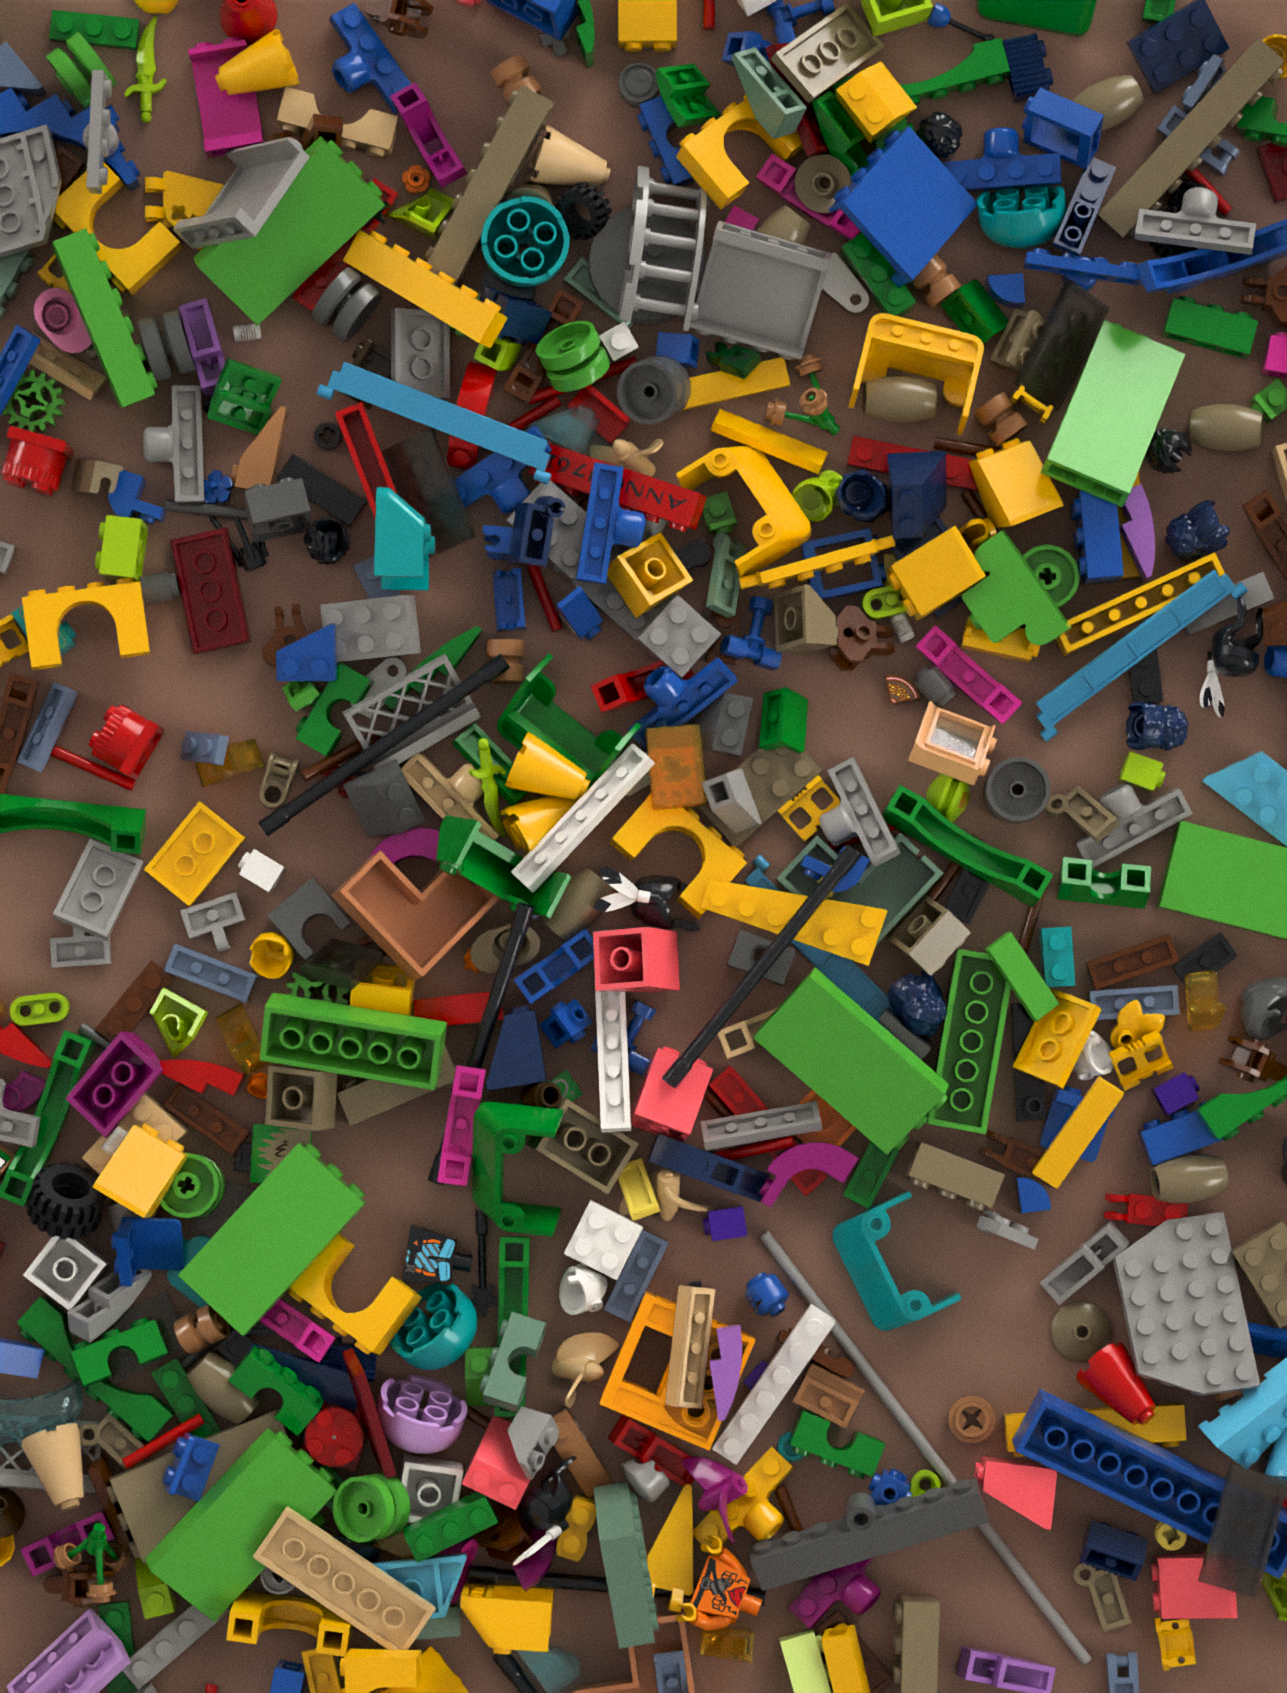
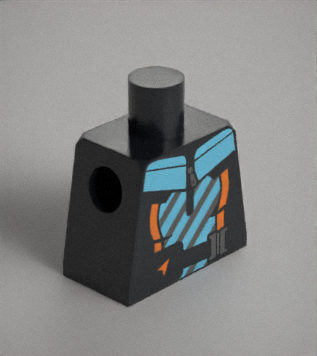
[402,1225,473,1282]

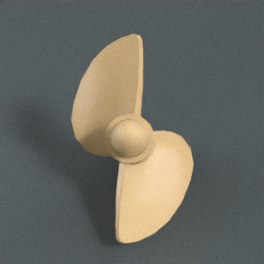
[590,439,664,477]
[619,1168,715,1221]
[552,1332,619,1408]

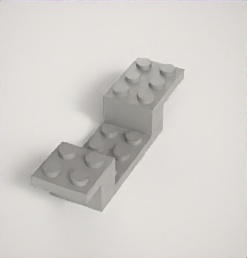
[507,480,721,679]

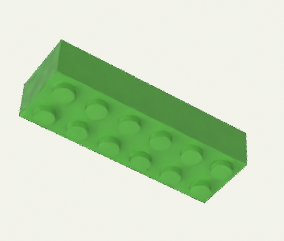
[51,228,158,409]
[925,949,1011,1134]
[259,993,447,1090]

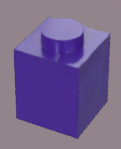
[1151,1072,1200,1115]
[703,1206,747,1241]

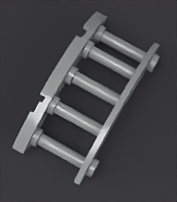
[619,166,711,331]

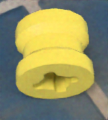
[1154,1521,1187,1551]

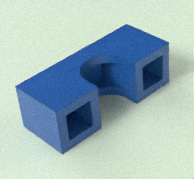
[636,96,696,187]
[514,928,594,1005]

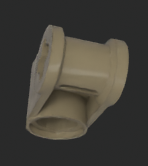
[259,751,300,810]

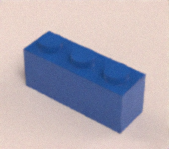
[1137,1099,1224,1165]

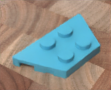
[1203,751,1287,846]
[372,1553,467,1619]

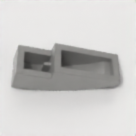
[1185,572,1275,636]
[1040,1220,1130,1305]
[67,1269,152,1342]

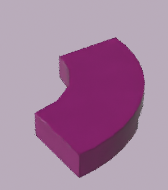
[3,1070,47,1112]
[511,1528,558,1592]

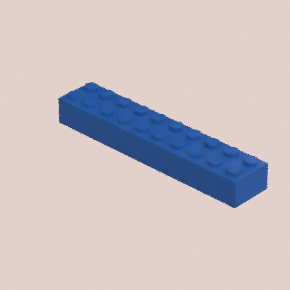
[1012,1389,1287,1579]

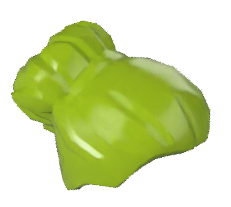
[792,469,843,522]

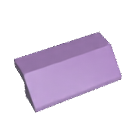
[6,1608,131,1693]

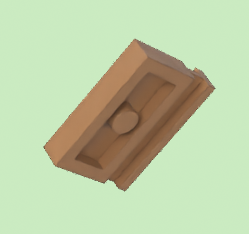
[792,1362,865,1429]

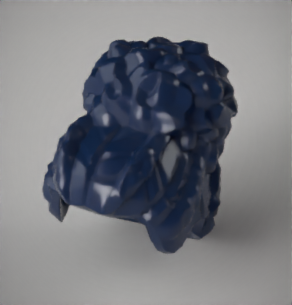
[835,469,888,523]
[1165,500,1230,561]
[1126,702,1189,751]
[887,970,947,1035]

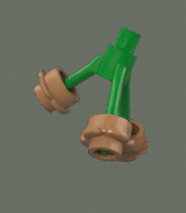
[765,354,840,436]
[54,1523,130,1603]

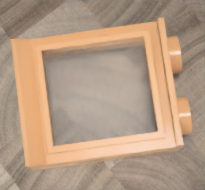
[908,701,997,786]

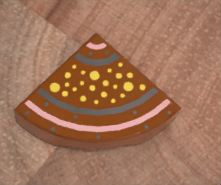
[885,675,920,705]

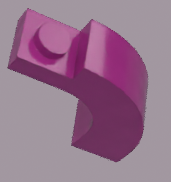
[390,82,467,188]
[367,828,440,865]
[759,1142,859,1208]

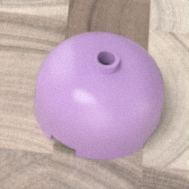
[376,1375,467,1454]

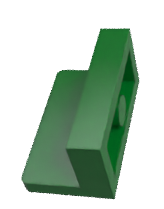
[941,279,1009,345]
[759,687,808,753]

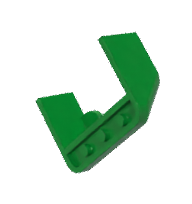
[977,0,1097,37]
[497,653,641,792]
[436,815,572,918]
[472,1101,564,1237]

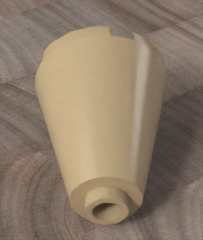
[526,125,611,189]
[21,1423,84,1510]

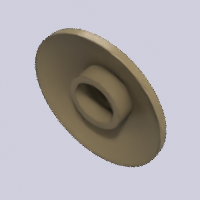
[795,154,852,213]
[1051,1301,1111,1361]

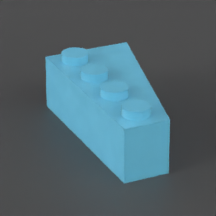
[1198,1357,1287,1470]

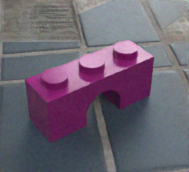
[21,1509,116,1577]

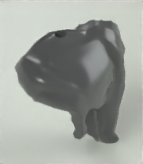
[1241,977,1287,1041]

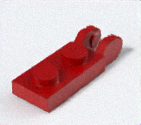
[1103,1193,1188,1226]

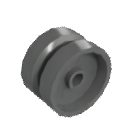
[311,267,383,343]
[138,308,196,382]
[617,355,691,425]
[983,757,1051,824]

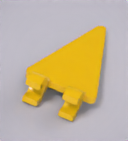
[145,171,224,229]
[647,1484,693,1613]

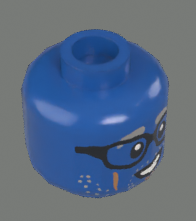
[745,1272,789,1318]

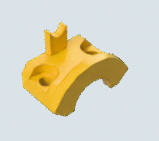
[1155,1618,1196,1671]

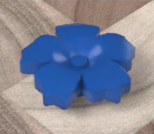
[204,470,234,504]

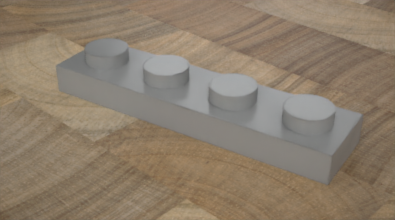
[700,1101,822,1151]
[122,1604,230,1690]

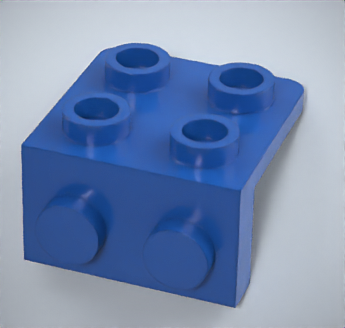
[1039,1085,1116,1162]
[111,1217,185,1287]

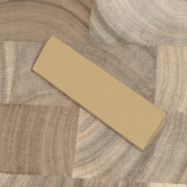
[665,1285,715,1409]

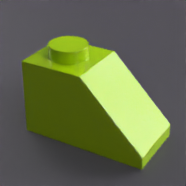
[135,1557,178,1619]

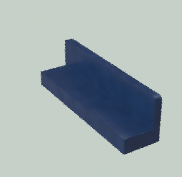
[248,1343,358,1410]

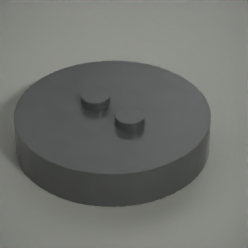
[588,207,706,325]

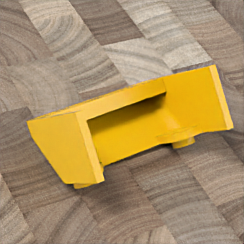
[848,313,984,435]
[676,445,811,578]
[460,1583,554,1654]

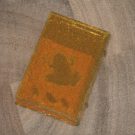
[645,724,708,810]

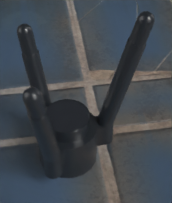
[209,516,269,572]

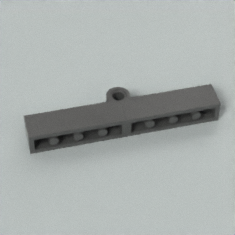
[750,1477,989,1591]

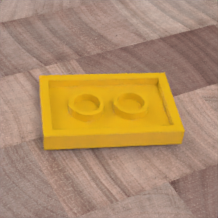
[144,801,246,907]
[1012,988,1102,1089]

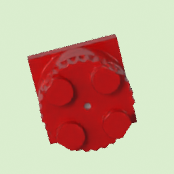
[1,426,74,497]
[88,704,165,780]
[301,1401,367,1472]

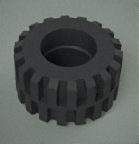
[27,1163,107,1240]

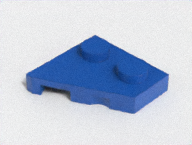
[276,623,337,681]

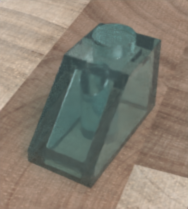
[529,405,601,454]
[516,1646,581,1693]

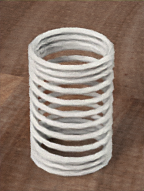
[233,322,261,342]
[890,613,916,643]
[101,1126,128,1156]

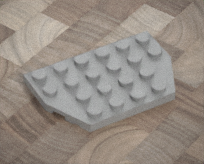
[0,124,62,258]
[1113,1212,1260,1396]

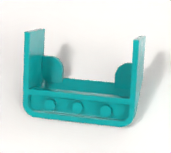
[374,487,435,591]
[832,1190,962,1331]

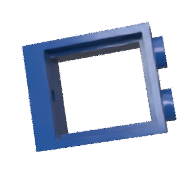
[1022,87,1104,169]
[800,528,887,601]

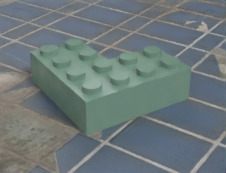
[776,833,943,945]
[593,1481,659,1649]

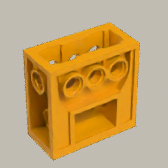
[599,1291,756,1451]

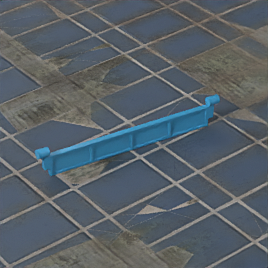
[317,362,551,485]
[1036,570,1248,742]
[745,854,938,1038]

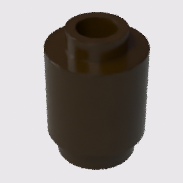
[521,1081,562,1109]

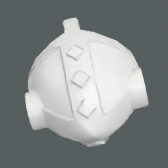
[1072,1031,1114,1080]
[559,1263,608,1315]

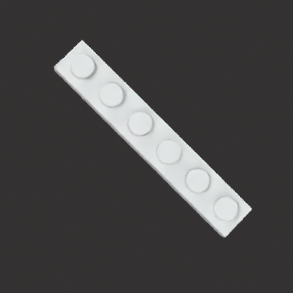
[511,743,655,893]
[594,968,631,1133]
[712,1304,836,1465]

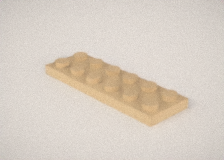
[253,1506,436,1650]

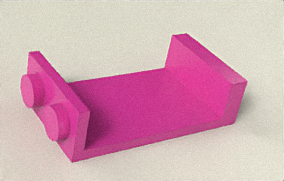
[188,37,264,158]

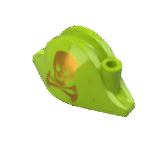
[926,773,970,822]

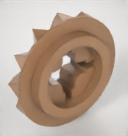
[948,1395,996,1443]

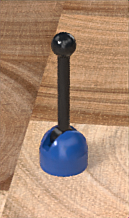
[927,2,995,42]

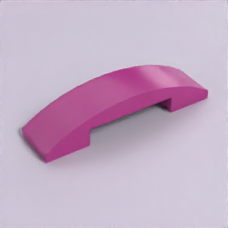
[756,154,860,240]
[915,625,1023,725]
[437,1065,486,1186]
[260,1298,336,1363]

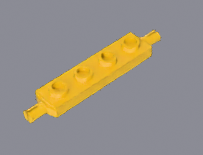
[739,535,895,590]

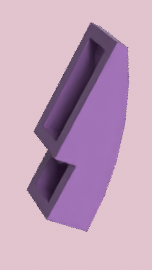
[179,298,226,397]
[1119,484,1155,581]
[709,1324,742,1421]
[956,1646,1056,1693]

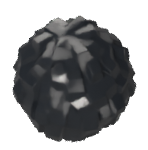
[916,111,963,158]
[1146,428,1192,474]
[304,518,351,565]

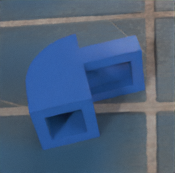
[108,470,166,525]
[800,846,870,892]

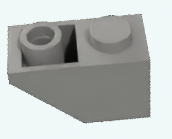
[702,768,762,833]
[507,1406,560,1480]

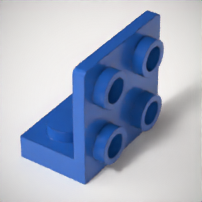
[162,1432,220,1501]

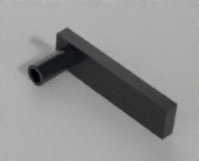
[1011,1003,1046,1121]

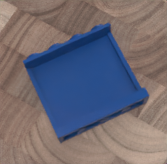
[828,126,977,287]

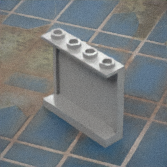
[173,137,310,249]
[690,221,832,360]

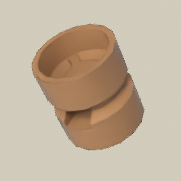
[490,54,543,108]
[911,254,962,310]
[974,391,1028,447]
[487,639,525,684]
[174,1304,230,1355]

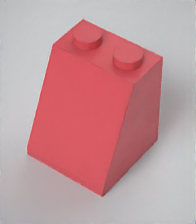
[593,927,680,993]
[631,1047,713,1142]
[462,1414,530,1510]
[974,1456,1057,1530]
[1150,1551,1238,1619]

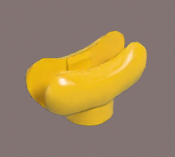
[958,518,996,552]

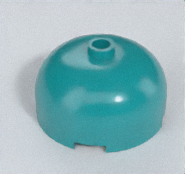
[977,185,1066,249]
[481,196,570,287]
[390,1282,477,1370]

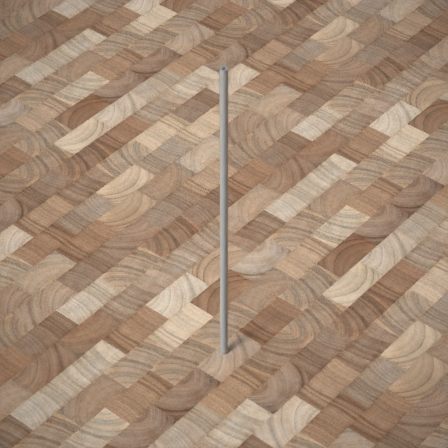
[759,1231,1092,1665]

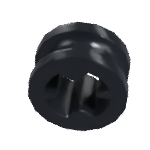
[314,422,341,450]

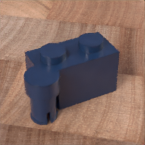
[479,285,552,345]
[508,496,565,567]

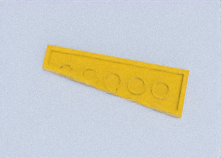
[700,879,888,966]

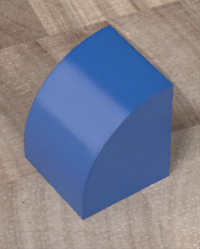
[986,273,1025,308]
[656,332,700,369]
[1015,1177,1051,1213]

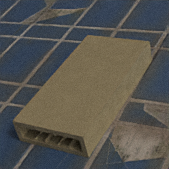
[106,1408,288,1564]

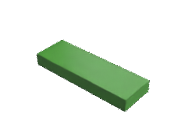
[985,931,1059,1021]

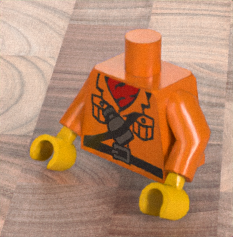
[676,1535,763,1631]

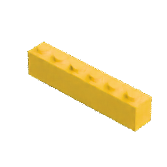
[343,230,508,348]
[1056,553,1225,656]
[1004,1402,1187,1457]

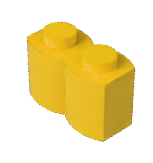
[556,1495,596,1562]

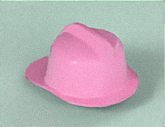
[33,288,92,353]

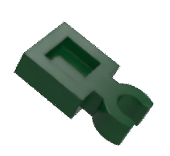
[706,342,761,379]

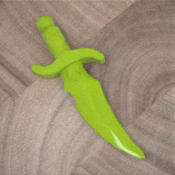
[124,16,167,123]
[468,738,506,837]

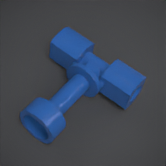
[765,0,835,44]
[720,596,782,671]
[590,999,656,1076]

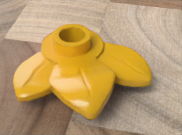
[1110,999,1165,1053]

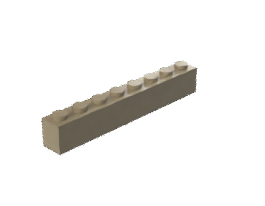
[1097,37,1284,240]
[423,85,556,287]

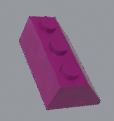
[65,1031,164,1138]

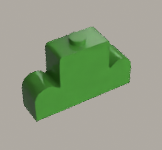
[962,530,1072,645]

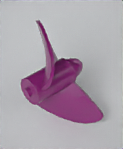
[682,1457,748,1544]

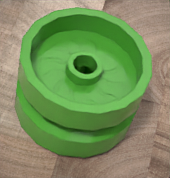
[45,32,117,108]
[535,321,611,392]
[1023,544,1080,609]
[160,1153,226,1219]
[332,1473,410,1543]

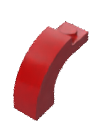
[446,362,497,470]
[590,660,694,713]

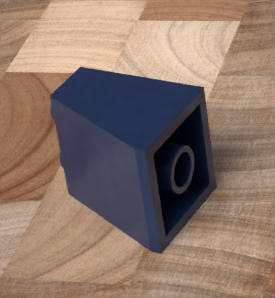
[887,451,946,539]
[486,1006,547,1090]

